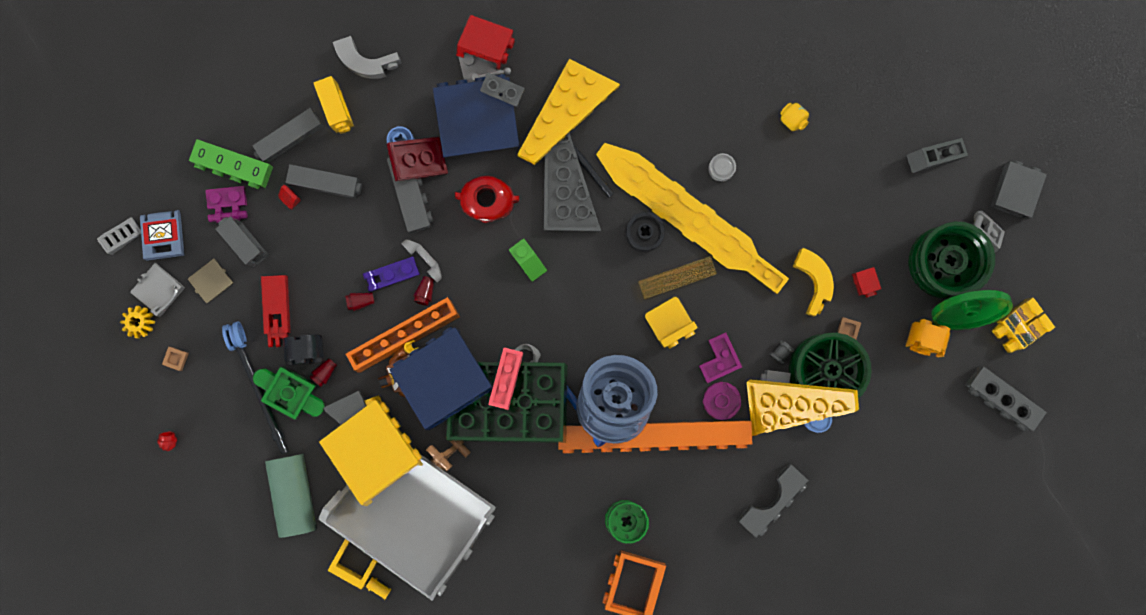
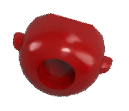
[455,176,519,223]

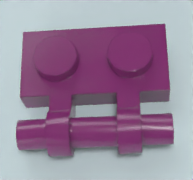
[206,186,248,223]

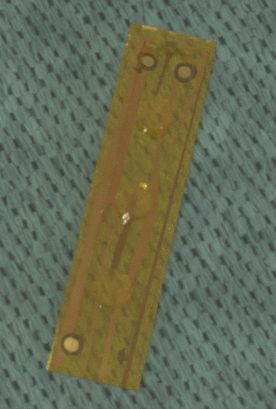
[638,256,717,300]

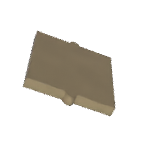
[188,259,234,304]

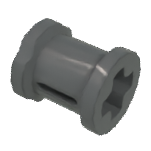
[769,340,795,365]

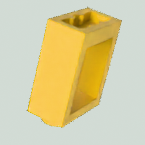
[314,76,354,134]
[328,539,378,590]

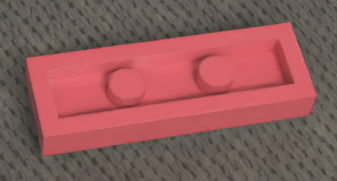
[488,348,524,410]

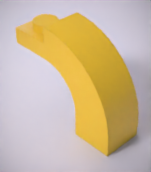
[792,248,834,317]

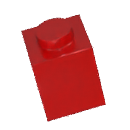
[852,267,881,298]

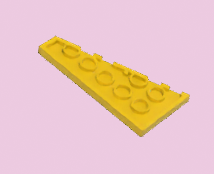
[518,59,620,165]
[747,380,859,436]

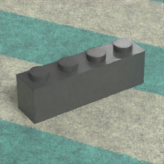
[387,158,434,234]

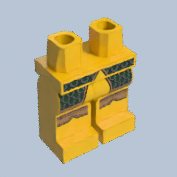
[992,297,1055,353]

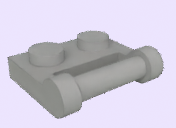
[973,211,1005,252]

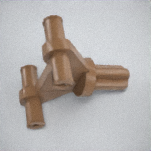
[426,437,471,472]

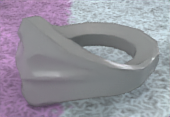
[515,344,541,362]

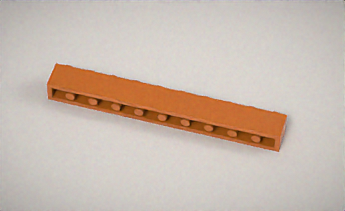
[558,420,752,453]

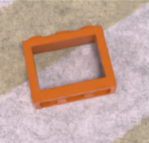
[602,551,666,615]

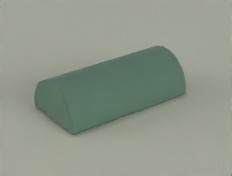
[265,454,317,538]

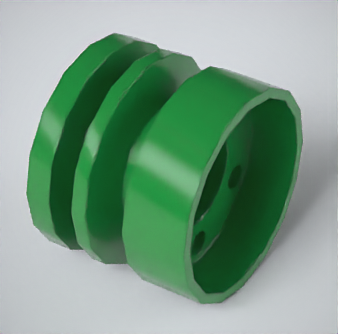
[605,500,649,543]

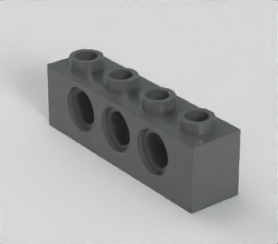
[965,367,1047,432]

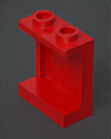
[456,15,515,70]

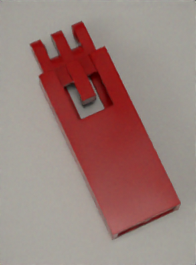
[261,275,291,347]

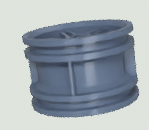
[576,355,658,444]

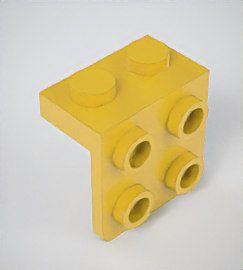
[645,297,698,349]

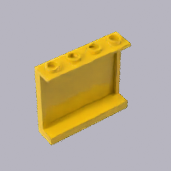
[319,400,423,507]

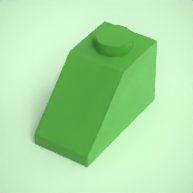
[509,239,547,282]

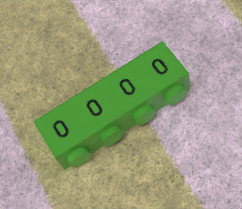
[189,139,273,189]

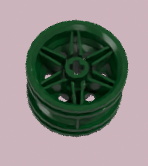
[908,221,995,298]
[788,333,872,399]

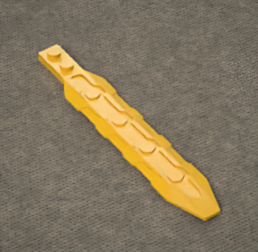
[596,143,789,294]

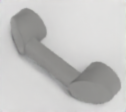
[401,239,442,283]

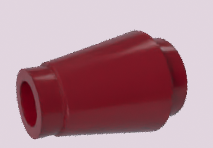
[413,276,434,306]
[345,293,374,312]
[309,358,337,387]

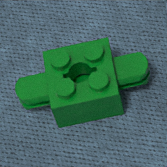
[253,366,325,420]

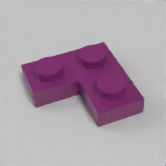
[699,332,742,383]

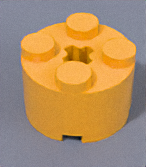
[906,319,950,357]

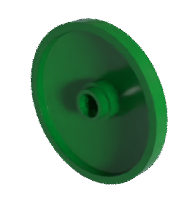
[931,290,1013,330]

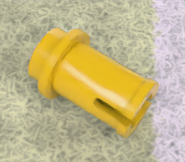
[366,577,391,600]

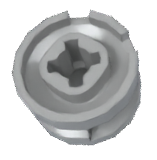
[708,153,736,182]

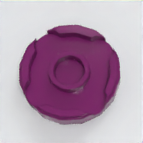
[703,382,741,420]

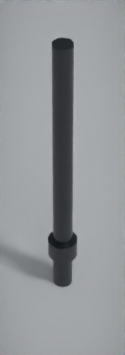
[237,348,289,455]

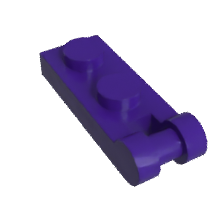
[363,257,420,292]

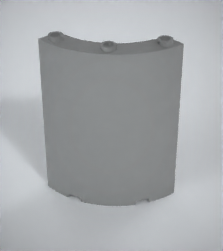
[318,455,496,601]

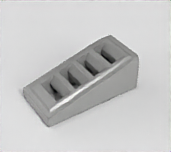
[97,217,141,255]

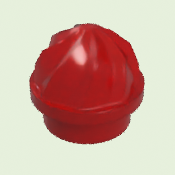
[157,432,177,451]

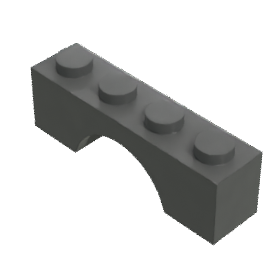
[737,463,809,537]

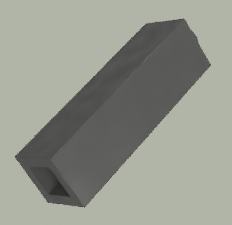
[252,108,324,164]
[286,164,362,199]

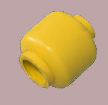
[780,103,809,131]

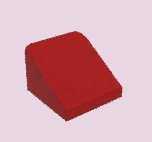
[278,185,301,209]

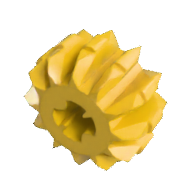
[120,306,155,338]

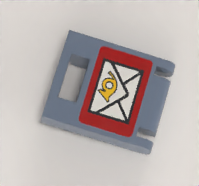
[140,210,184,261]

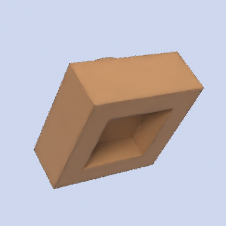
[837,317,861,340]
[162,347,189,371]

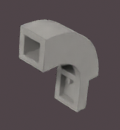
[333,36,402,79]

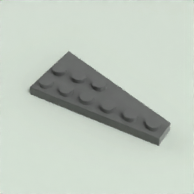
[544,132,601,232]

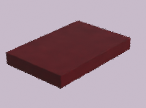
[386,137,448,182]

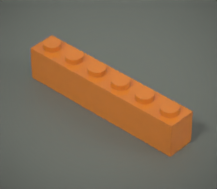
[346,297,460,373]

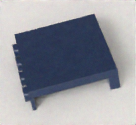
[433,74,520,157]
[389,327,493,431]

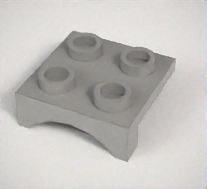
[130,263,185,317]

